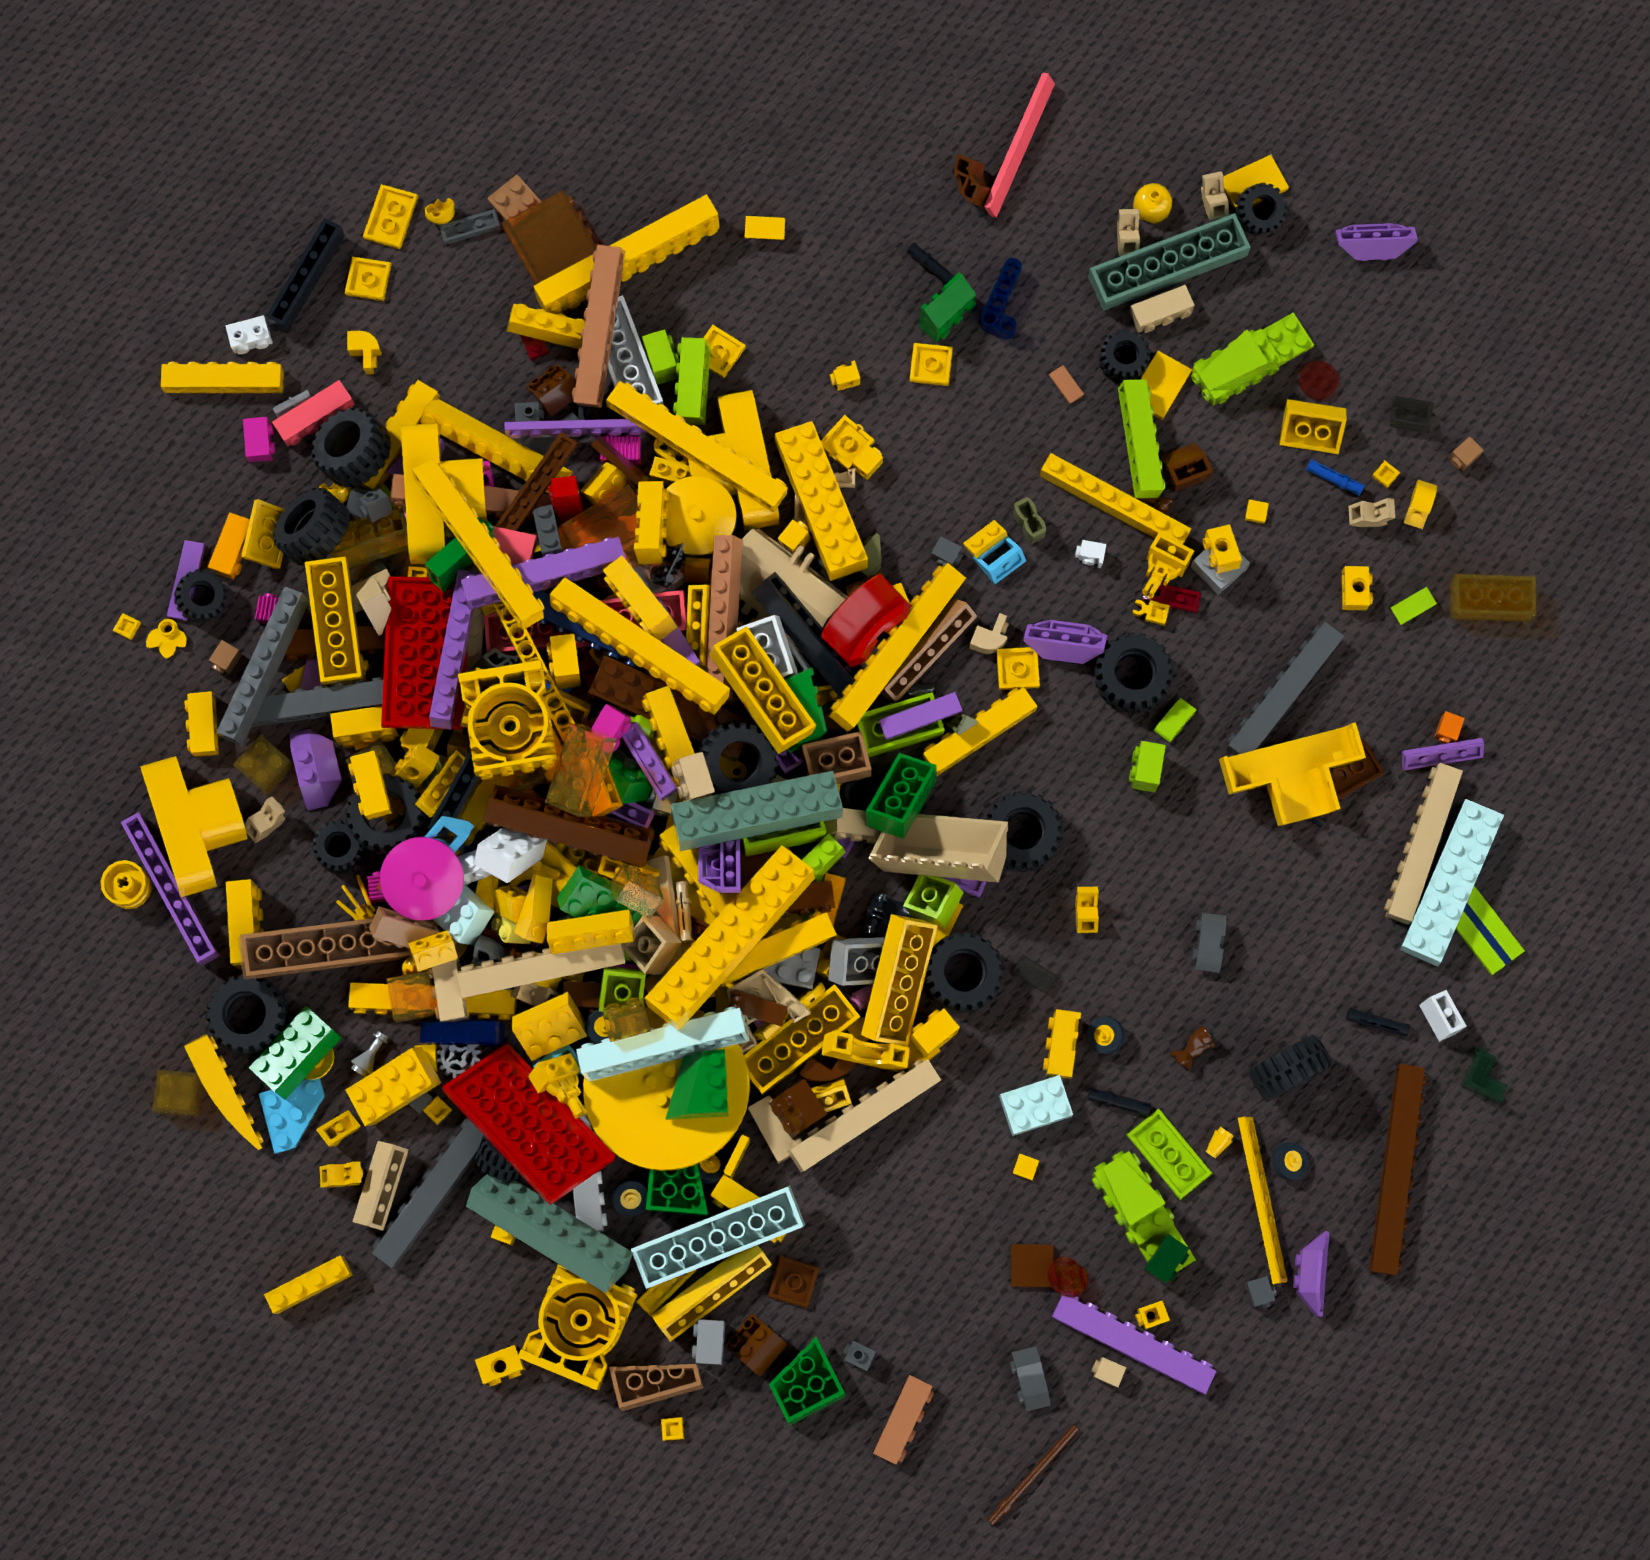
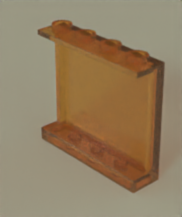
[501,190,599,285]
[560,484,668,589]

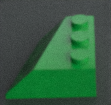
[919,272,976,343]
[785,668,827,753]
[665,1049,729,1120]
[646,1164,709,1215]
[769,1337,846,1426]

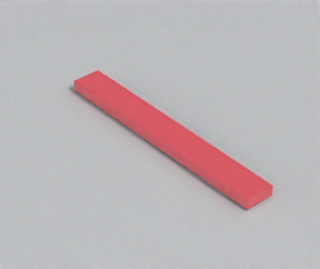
[984,73,1055,218]

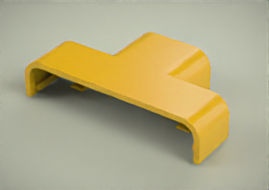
[688,390,780,531]
[401,423,488,565]
[1219,722,1366,826]
[140,756,248,897]

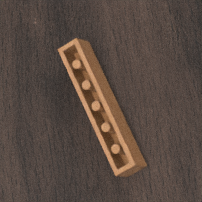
[880,598,977,703]

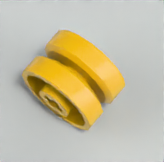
[101,860,152,909]

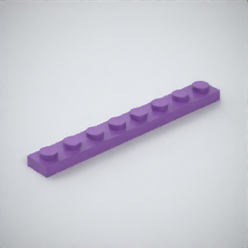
[505,419,647,438]

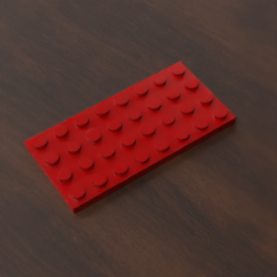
[381,576,468,729]
[442,1043,615,1205]

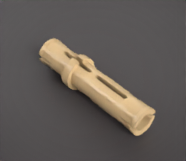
[675,881,694,944]

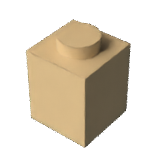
[1091,1357,1126,1388]

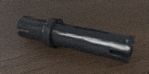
[907,242,955,284]
[1346,1008,1410,1037]
[1087,1087,1151,1116]

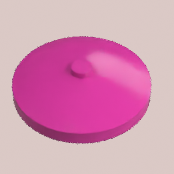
[380,837,464,920]

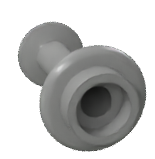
[351,1031,388,1077]

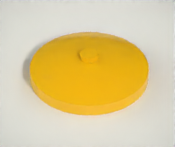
[663,476,736,557]

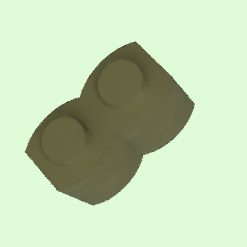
[1013,497,1046,544]

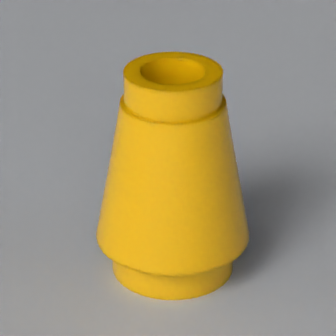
[1205,1126,1234,1159]

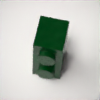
[1143,1234,1189,1284]

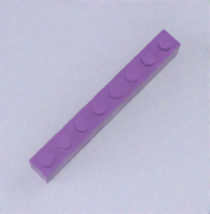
[461,537,626,610]
[429,570,478,730]
[121,812,220,966]
[1051,1292,1216,1394]

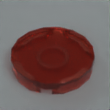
[1299,361,1339,400]
[1047,1257,1088,1298]

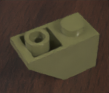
[856,533,882,579]

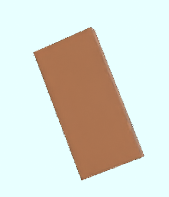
[1049,365,1084,404]

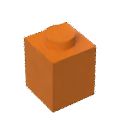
[1434,711,1465,744]

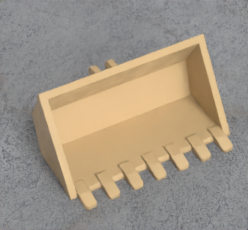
[739,528,849,654]
[869,814,1008,883]

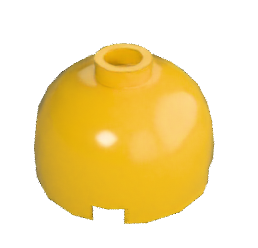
[1133,183,1172,224]

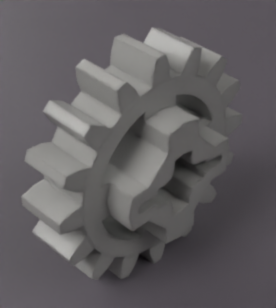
[436,1034,482,1078]

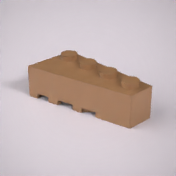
[609,1364,704,1411]

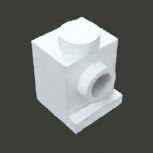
[1075,540,1106,568]

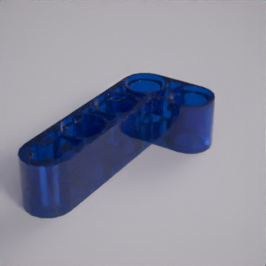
[980,258,1022,340]
[420,1021,504,1046]

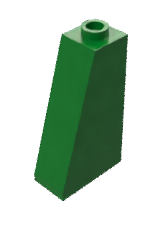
[425,517,495,593]

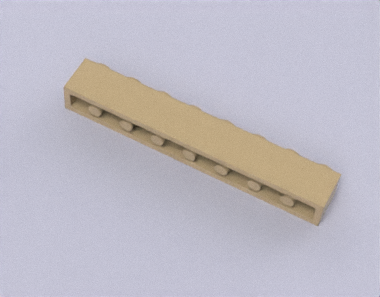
[1384,763,1463,925]
[457,943,627,998]
[787,1059,941,1172]

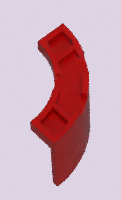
[821,574,911,668]

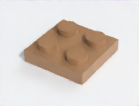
[487,175,542,228]

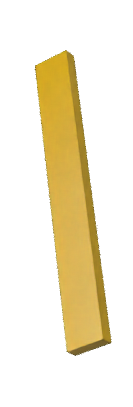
[1238,1116,1288,1284]

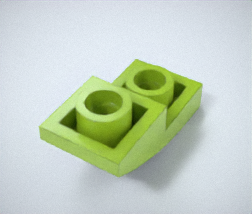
[1391,587,1437,625]
[1154,698,1196,742]

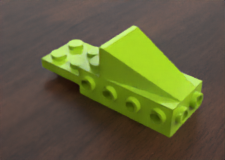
[1191,313,1314,406]
[1091,1150,1196,1272]

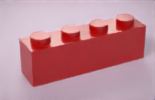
[548,475,584,521]

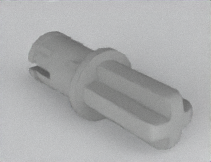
[273,390,311,418]

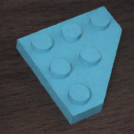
[259,1078,325,1154]

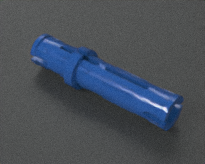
[1306,459,1365,496]

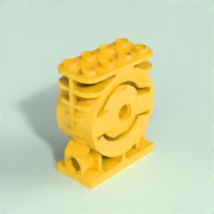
[458,660,558,780]
[518,1264,638,1390]

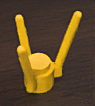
[336,874,376,921]

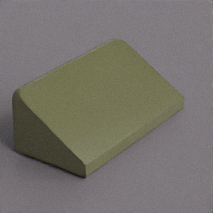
[943,711,978,735]

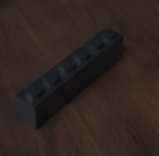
[266,218,345,334]

